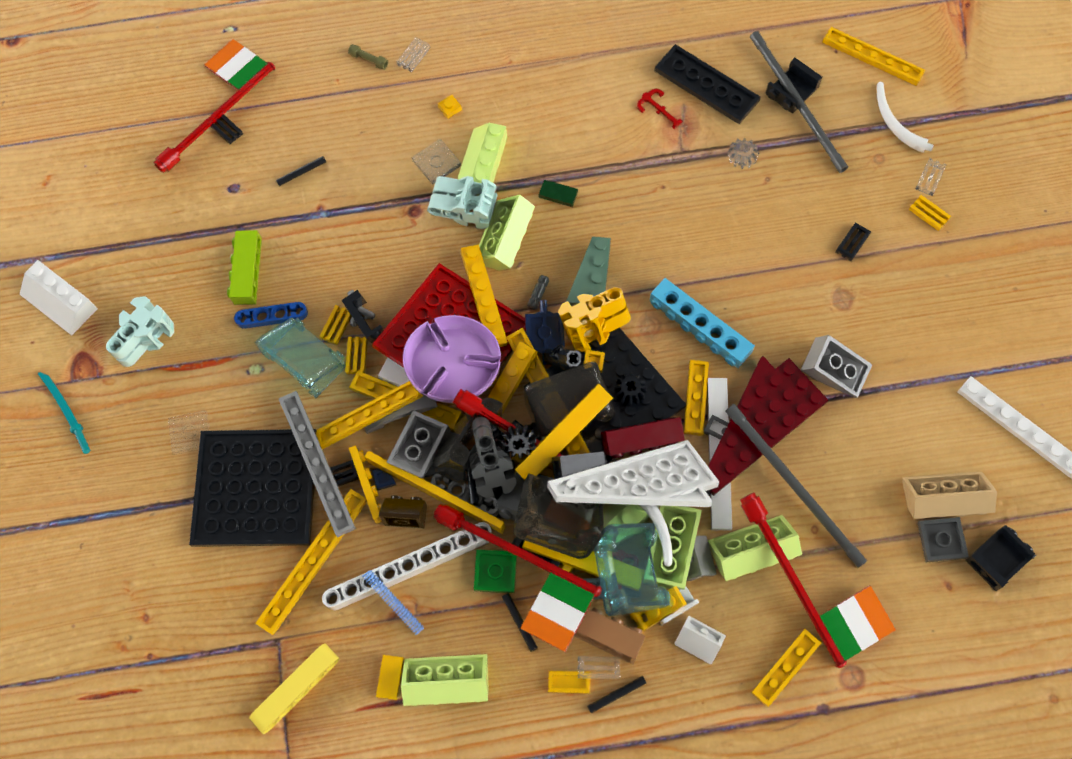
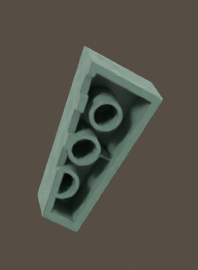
[566,236,611,307]

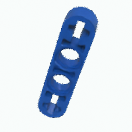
[234,302,308,329]

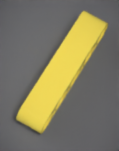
[249,644,340,734]

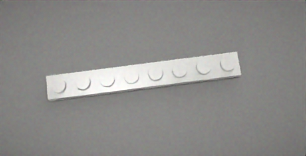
[957,376,1072,479]

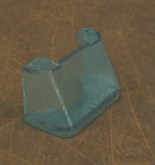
[255,317,346,399]
[593,523,670,616]

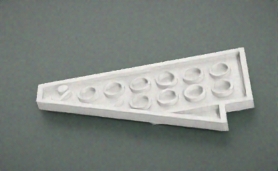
[547,440,719,507]

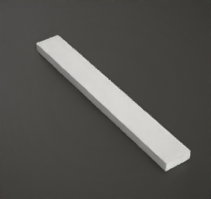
[707,378,732,531]

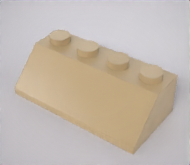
[902,472,997,519]

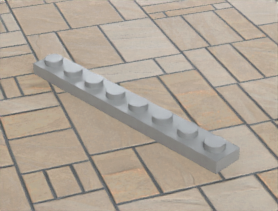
[279,391,356,537]

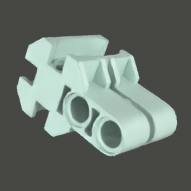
[427,176,497,229]
[106,296,174,367]

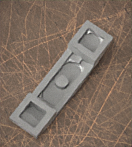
[365,395,438,434]

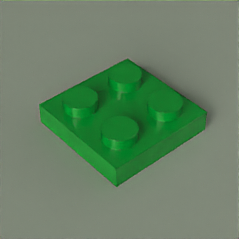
[474,549,517,593]

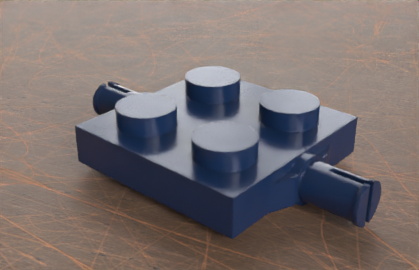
[525,300,565,365]

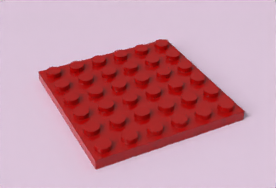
[372,263,525,368]

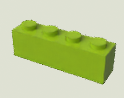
[227,230,262,305]

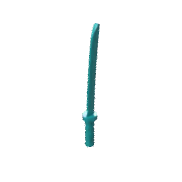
[38,372,91,454]

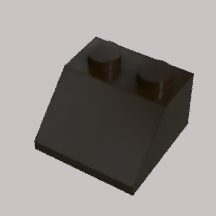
[379,495,427,528]

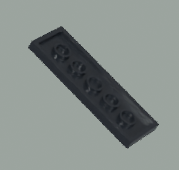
[654,44,761,125]

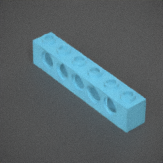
[650,278,755,368]

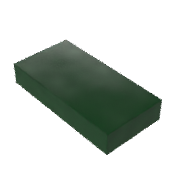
[538,180,578,207]

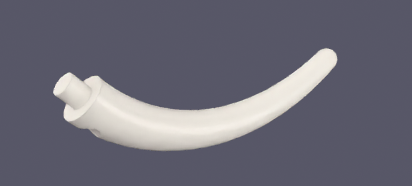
[877,82,934,153]
[639,505,672,567]

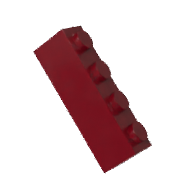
[601,417,685,459]

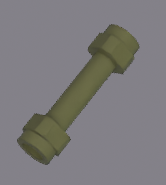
[348,44,388,70]

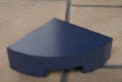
[372,470,396,490]

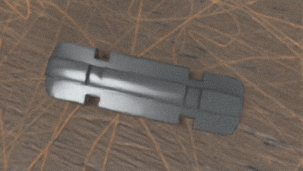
[527,275,549,310]

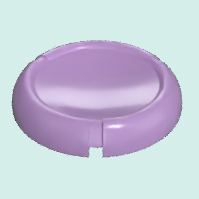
[403,315,501,403]

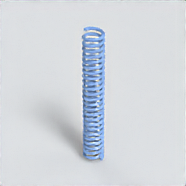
[362,570,424,635]

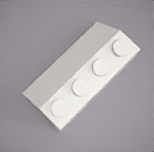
[20,260,98,336]

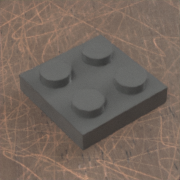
[917,517,969,563]

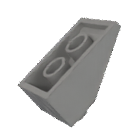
[801,335,872,398]
[387,410,451,478]

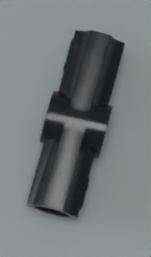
[544,344,581,370]

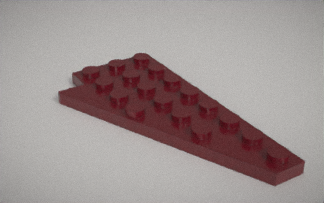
[708,356,829,496]

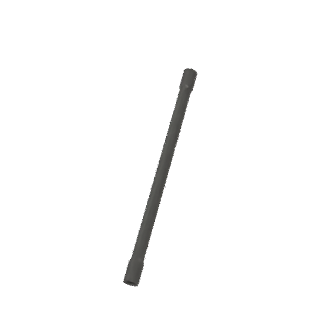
[750,31,848,173]
[725,404,867,568]

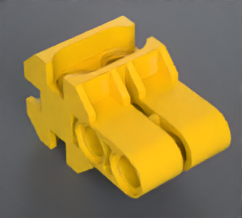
[558,287,631,352]

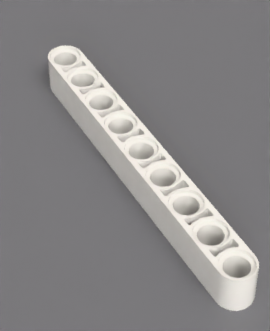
[322,522,492,611]

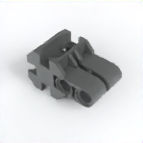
[468,417,517,498]

